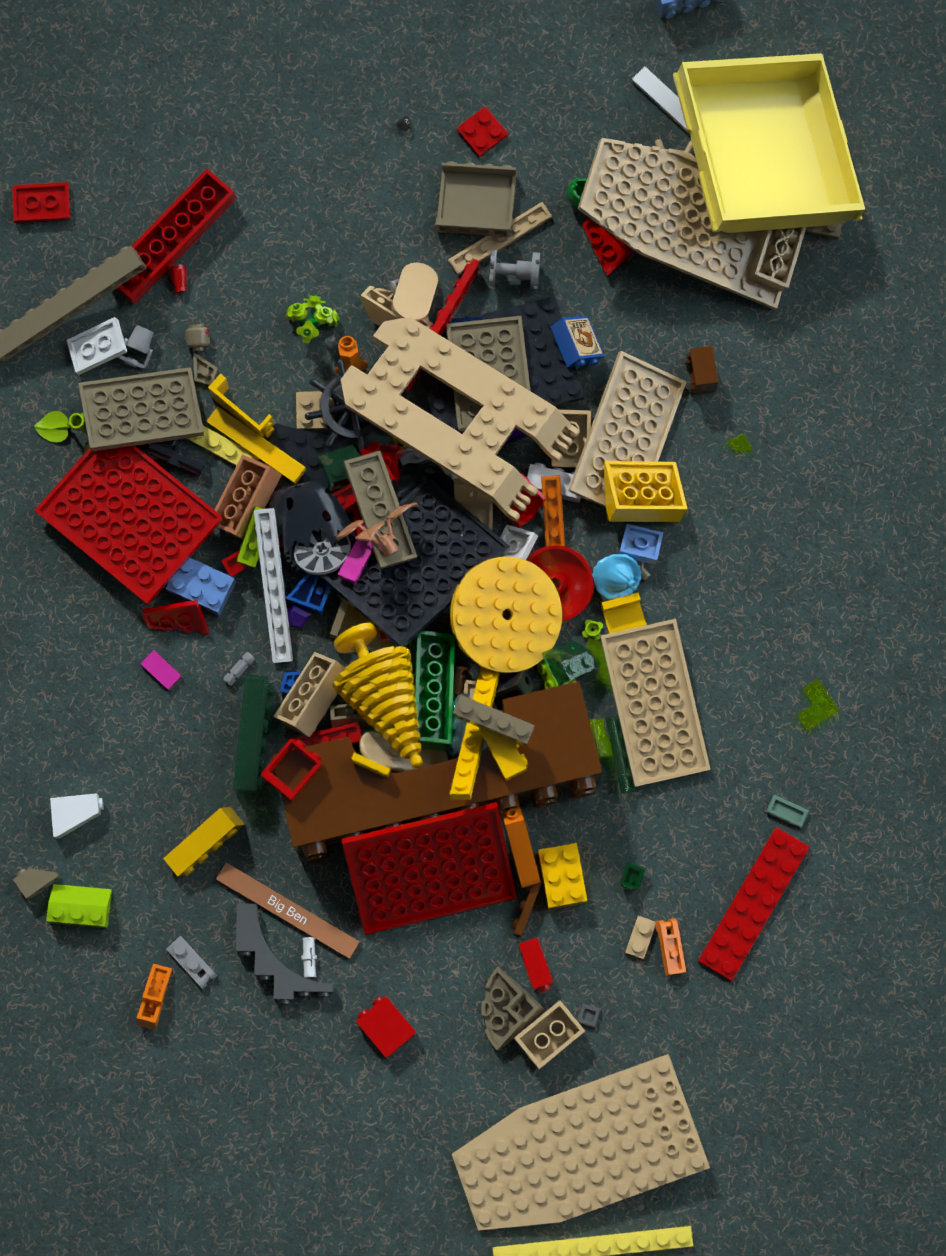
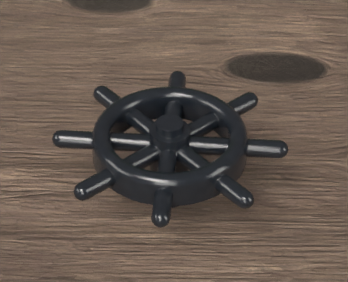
[305,359,388,453]

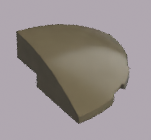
[481,967,545,1051]

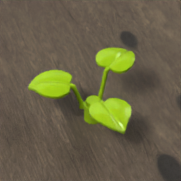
[34,411,90,454]

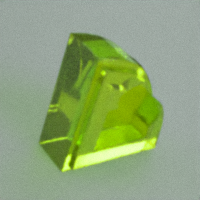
[727,433,753,452]

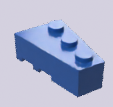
[286,573,333,616]

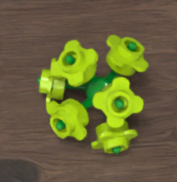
[285,294,339,343]

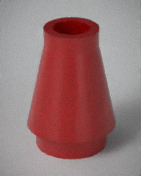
[169,265,187,293]

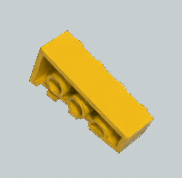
[163,807,245,876]

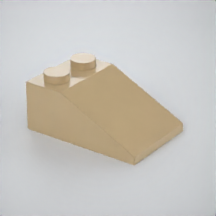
[552,410,591,468]

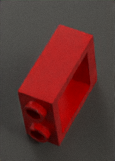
[260,738,323,802]
[518,937,553,993]

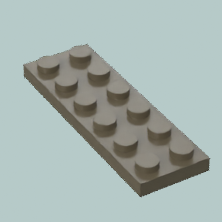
[343,451,417,569]

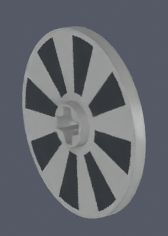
[294,527,351,575]

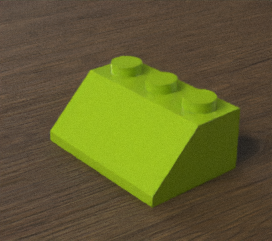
[46,884,112,928]

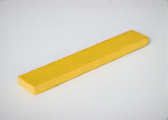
[207,406,307,484]

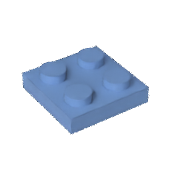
[619,524,663,565]

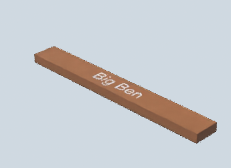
[216,863,360,959]

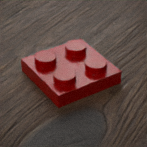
[456,106,508,158]

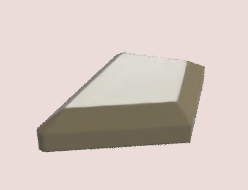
[193,353,218,386]

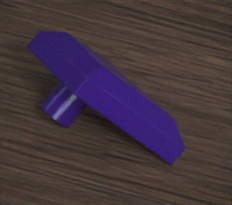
[287,604,312,628]

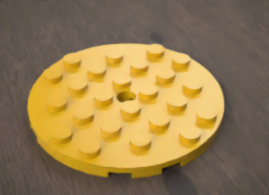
[450,557,562,673]

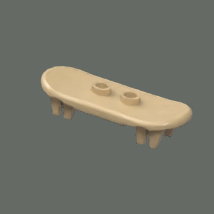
[359,731,448,772]

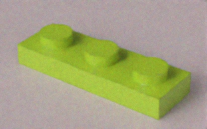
[236,506,261,567]

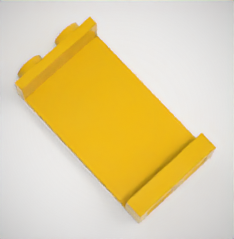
[208,374,274,438]
[601,592,646,634]

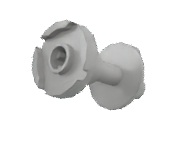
[489,249,540,290]

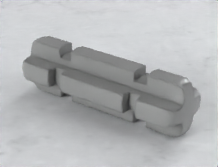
[223,652,255,686]

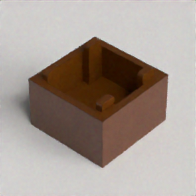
[685,346,718,395]

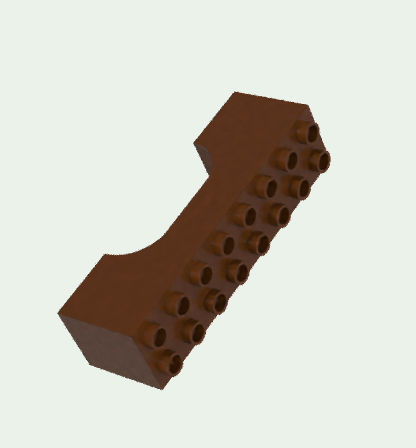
[272,681,602,863]

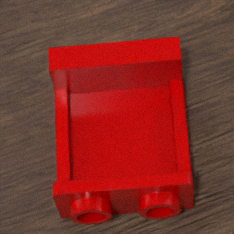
[356,996,417,1059]

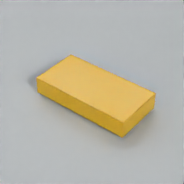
[351,753,391,778]

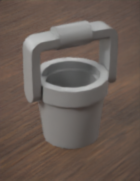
[118,325,154,368]

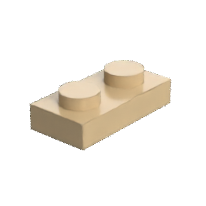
[625,916,656,960]

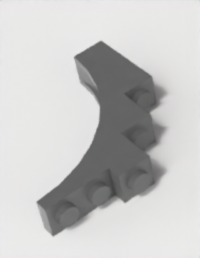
[236,904,334,1004]

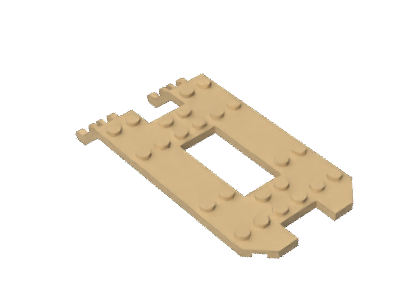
[341,317,580,521]

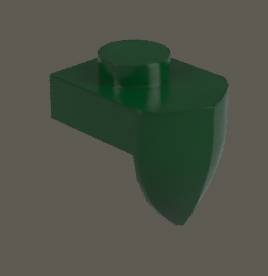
[620,862,646,892]

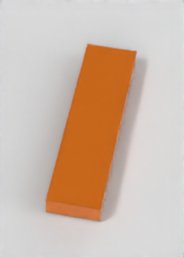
[541,475,565,546]

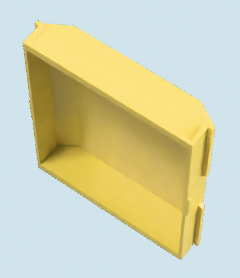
[673,54,865,233]

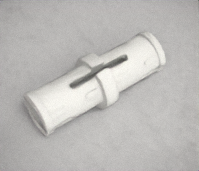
[301,937,317,978]

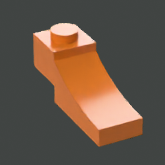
[137,964,172,1030]

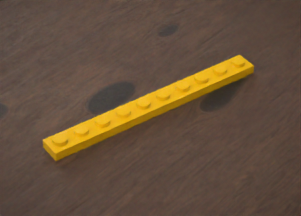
[450,666,500,800]

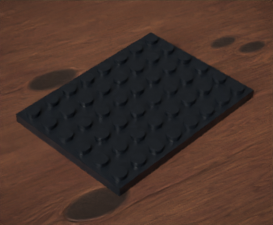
[420,296,584,431]
[320,477,510,647]

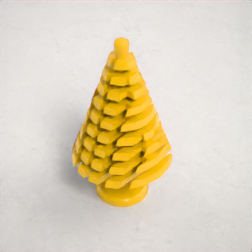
[332,623,423,768]

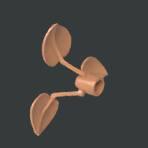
[335,503,418,557]

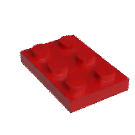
[12,182,70,223]

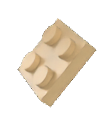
[296,391,335,430]

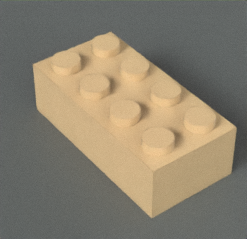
[273,652,345,737]

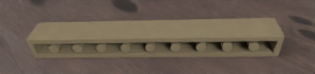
[0,245,147,365]

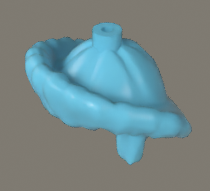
[592,554,641,600]

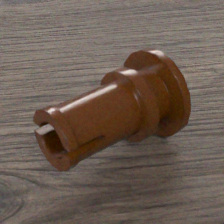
[453,666,469,695]

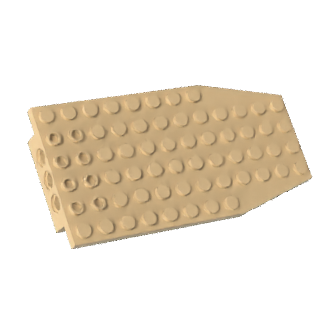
[578,138,806,310]
[452,1054,710,1230]

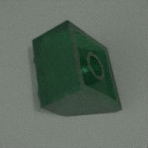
[316,445,360,491]
[542,640,599,686]

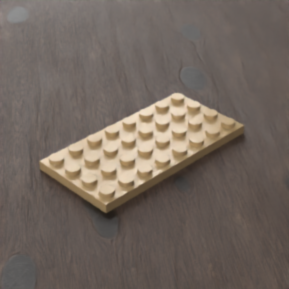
[568,351,686,508]
[600,619,711,787]

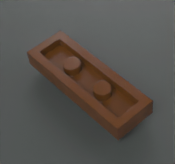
[512,880,542,937]

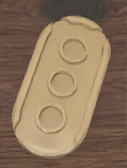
[391,263,438,321]

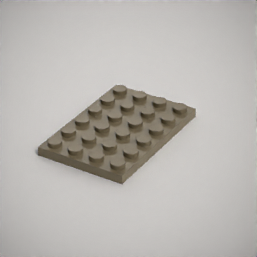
[446,316,530,432]
[78,367,204,452]

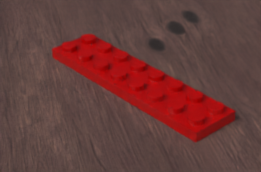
[698,827,810,981]

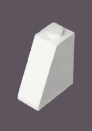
[50,793,104,839]

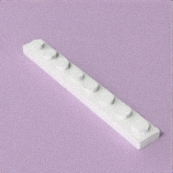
[254,508,293,663]

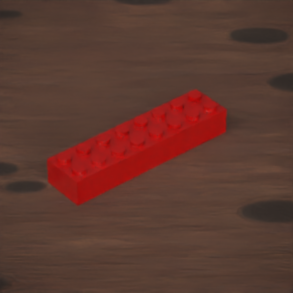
[116,169,236,305]

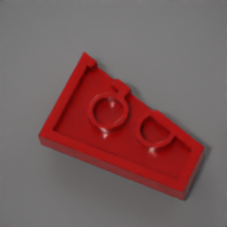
[582,218,634,278]
[142,600,209,635]

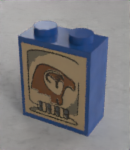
[550,316,604,368]

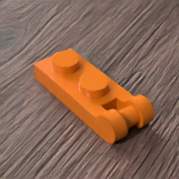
[655,918,686,975]

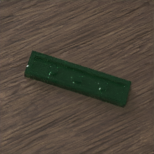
[605,716,637,794]

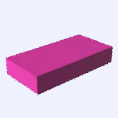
[141,650,182,691]

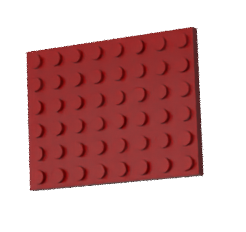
[34,446,224,605]
[342,802,517,935]

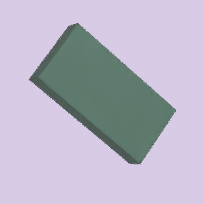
[765,795,809,829]

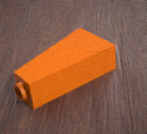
[501,807,541,888]

